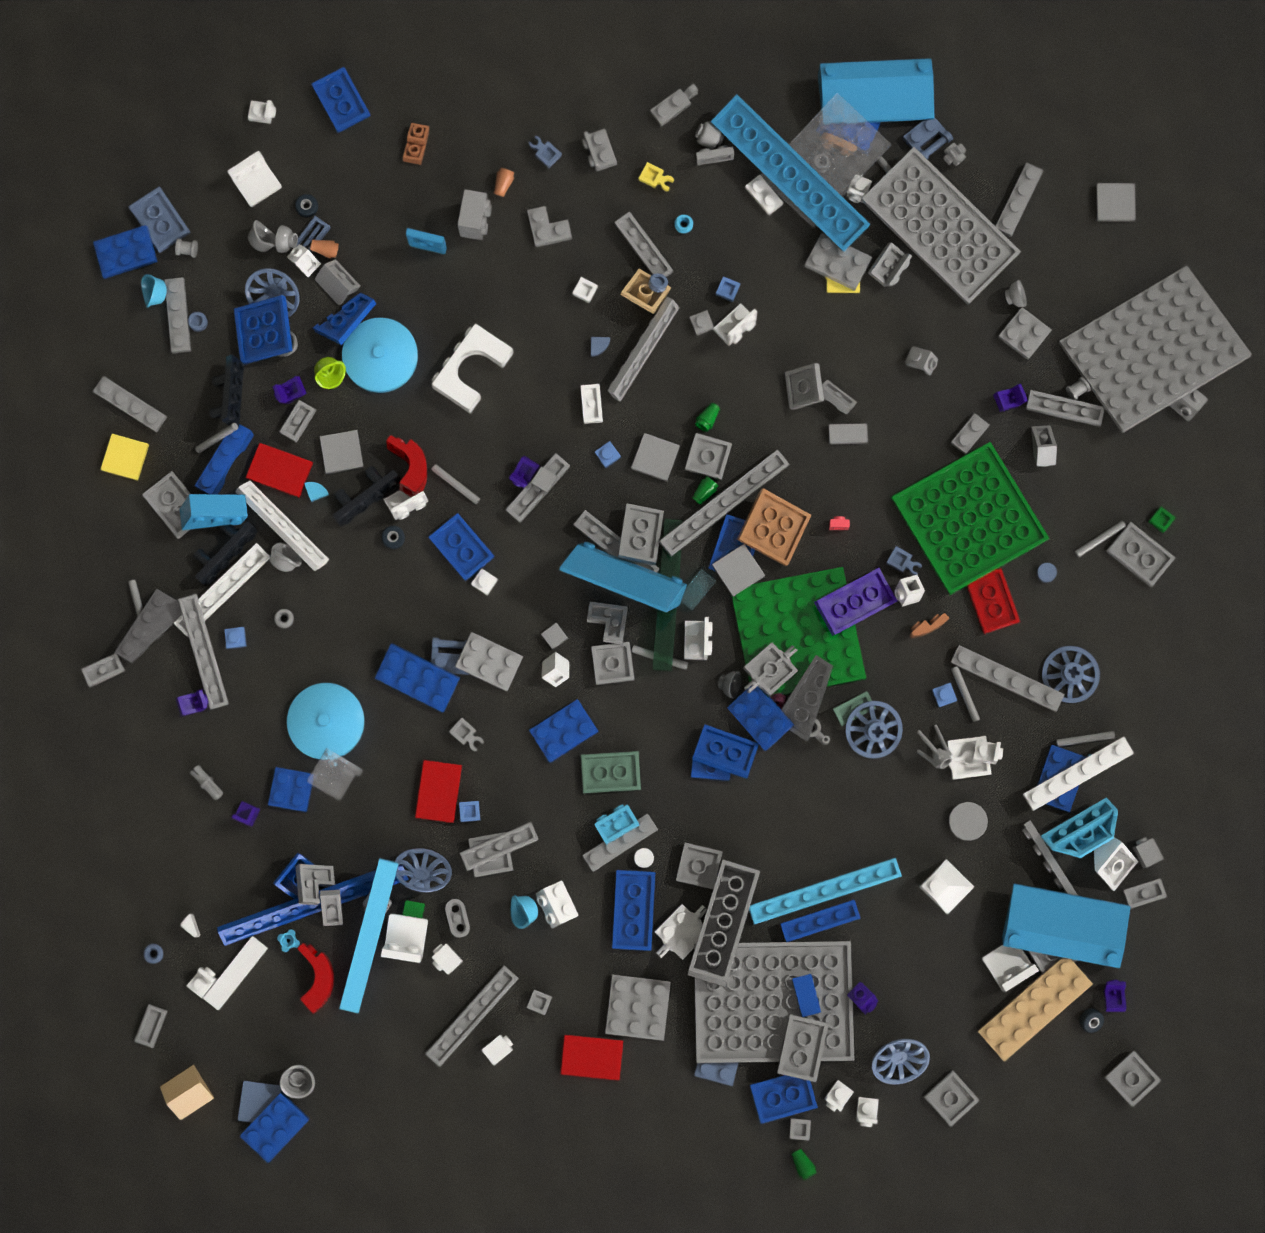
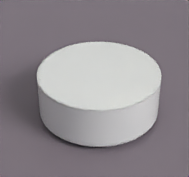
[634,848,654,868]

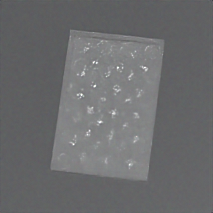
[759,93,892,228]

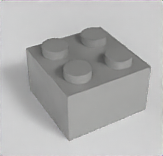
[458,190,492,240]

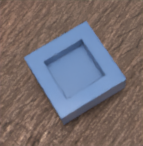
[716,276,740,302]
[595,441,621,468]
[224,627,247,649]
[932,683,957,708]
[459,801,481,822]

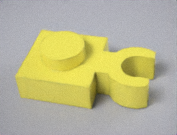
[639,162,674,192]

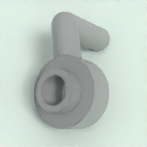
[810,719,830,745]

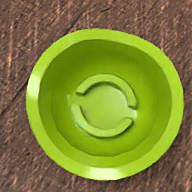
[314,357,346,389]

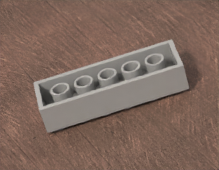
[688,860,760,987]

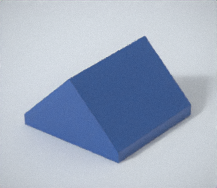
[273,853,315,899]

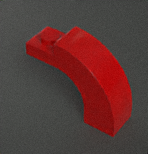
[386,435,427,497]
[297,943,334,1014]

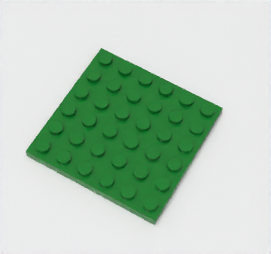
[891,442,1050,596]
[731,567,866,698]

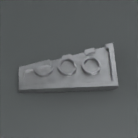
[115,589,182,664]
[782,655,833,741]

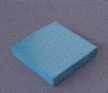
[406,228,447,254]

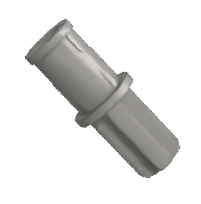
[190,765,223,800]

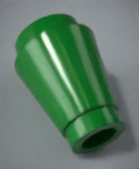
[695,403,720,432]
[692,476,719,505]
[791,1149,817,1180]

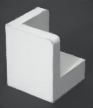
[542,652,569,687]

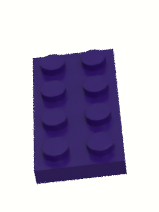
[814,568,897,636]

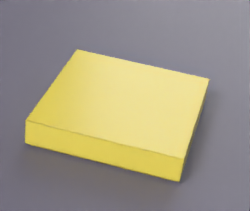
[101,434,149,481]

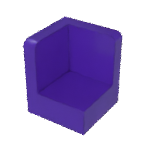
[231,801,260,827]

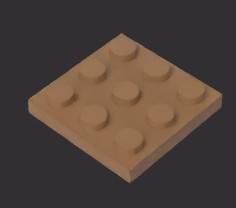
[737,488,811,566]

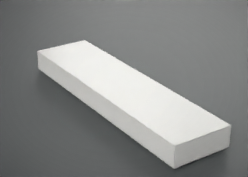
[203,936,268,1010]

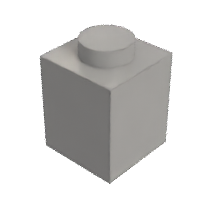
[1132,837,1164,868]

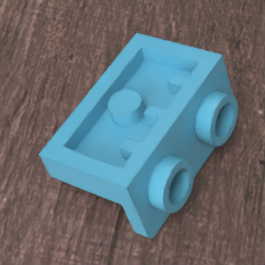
[594,804,640,845]

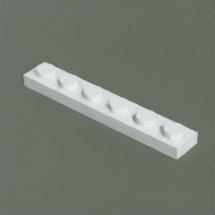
[235,481,329,571]
[174,543,270,637]
[1023,737,1134,811]

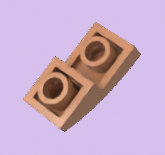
[403,123,430,165]
[909,613,949,638]

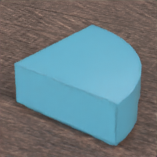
[304,482,329,502]

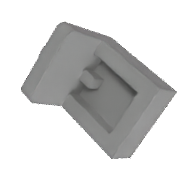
[904,346,938,375]

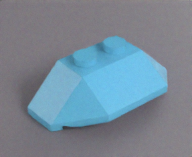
[1041,797,1118,858]

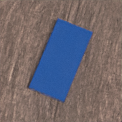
[792,974,821,1017]

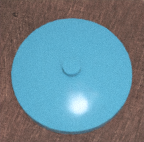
[342,318,418,393]
[287,683,365,760]

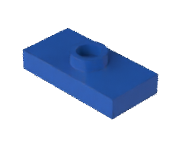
[691,760,730,781]

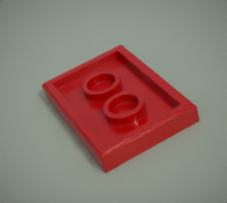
[246,443,313,498]
[966,568,1020,635]
[415,760,462,823]
[561,1035,623,1080]

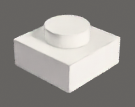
[572,277,598,303]
[471,569,498,596]

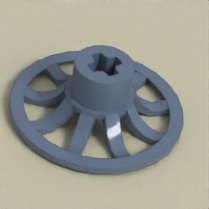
[245,268,300,317]
[1042,646,1100,703]
[845,701,903,758]
[395,848,452,892]
[872,1039,930,1084]

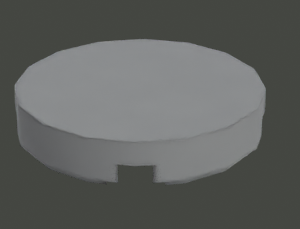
[949,802,988,841]

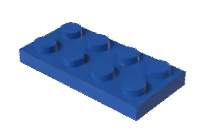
[375,643,460,712]
[612,870,655,951]

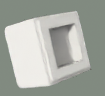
[180,914,200,937]

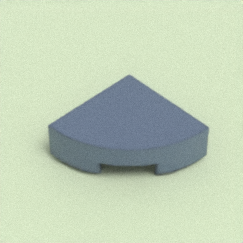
[591,337,610,357]

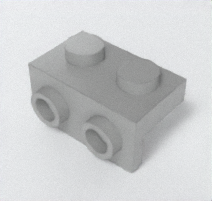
[868,242,912,287]
[1169,389,1208,421]

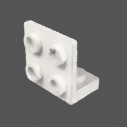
[227,151,282,207]
[713,303,757,346]
[384,490,428,520]
[684,617,712,660]
[381,913,428,963]
[982,945,1039,992]

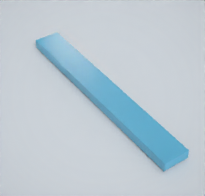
[339,858,398,1013]
[749,858,902,925]

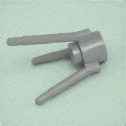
[917,725,953,769]

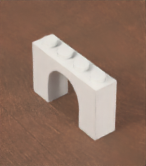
[432,323,513,414]

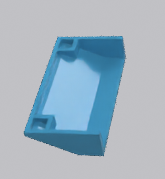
[818,59,934,125]
[559,542,687,612]
[1002,883,1131,968]

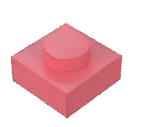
[829,516,850,530]

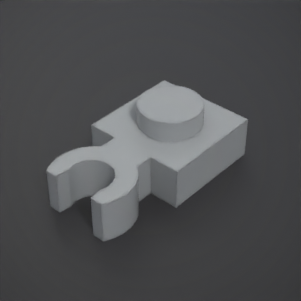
[449,718,484,752]

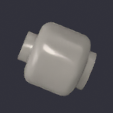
[695,121,724,149]

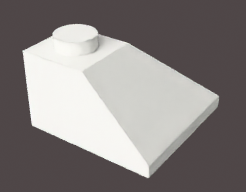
[1094,837,1138,891]
[919,859,974,915]

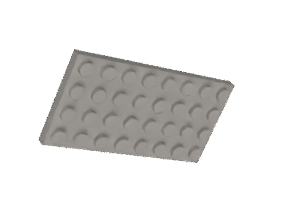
[861,147,1021,305]

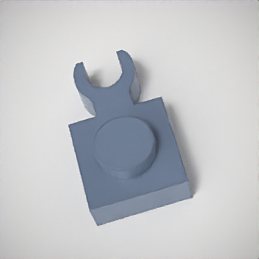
[529,136,562,168]
[886,546,922,575]

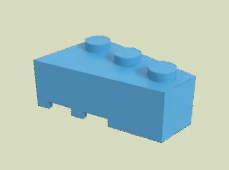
[180,494,248,530]

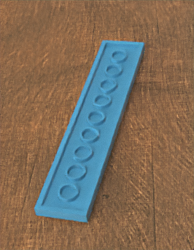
[711,94,871,252]

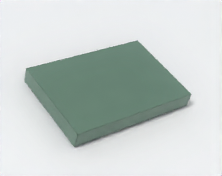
[581,751,641,794]

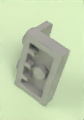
[581,129,617,172]

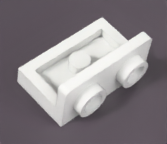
[536,881,579,928]

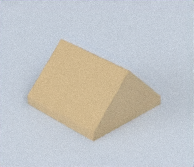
[620,269,671,314]
[160,1065,214,1120]

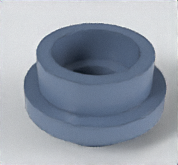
[144,944,164,964]

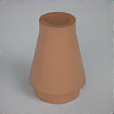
[494,168,514,197]
[310,239,339,259]

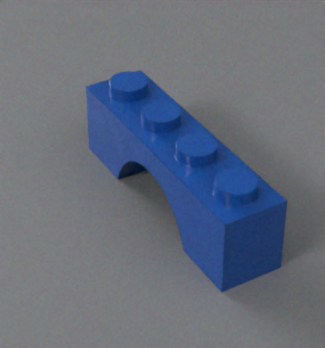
[195,424,254,494]

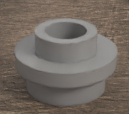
[274,609,294,628]

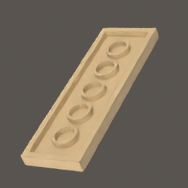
[978,957,1093,1062]

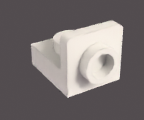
[248,100,276,124]
[846,174,872,203]
[287,244,321,277]
[973,740,1003,764]
[187,967,218,998]
[824,1080,854,1112]
[856,1097,879,1127]

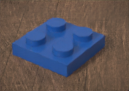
[268,767,314,812]

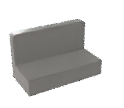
[315,259,360,305]

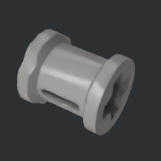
[175,238,198,257]
[1066,377,1091,400]

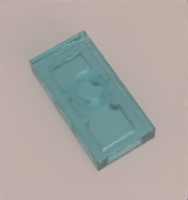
[681,569,716,611]

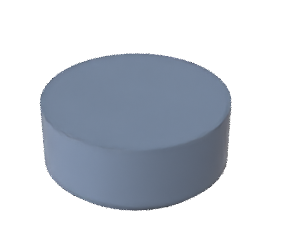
[648,273,668,293]
[188,312,208,332]
[1037,563,1057,583]

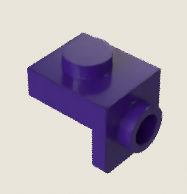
[273,376,307,404]
[993,384,1027,412]
[509,456,540,488]
[176,689,208,717]
[1103,980,1127,1012]
[847,982,878,1014]

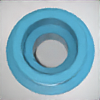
[675,215,693,233]

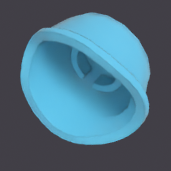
[141,274,167,308]
[511,895,538,929]

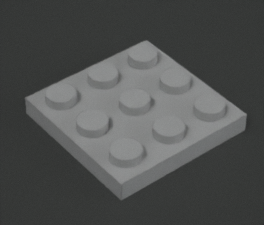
[605,975,671,1041]

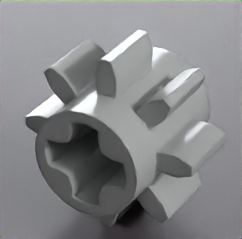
[943,143,966,166]

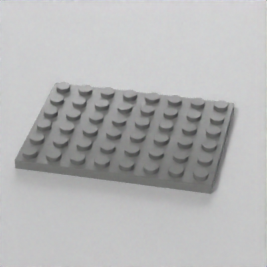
[1059,266,1252,433]
[694,941,854,1063]

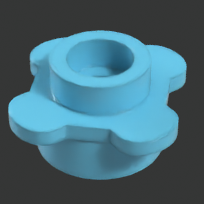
[277,929,300,952]

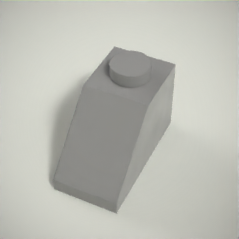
[1031,425,1057,467]

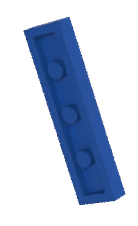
[780,900,861,942]

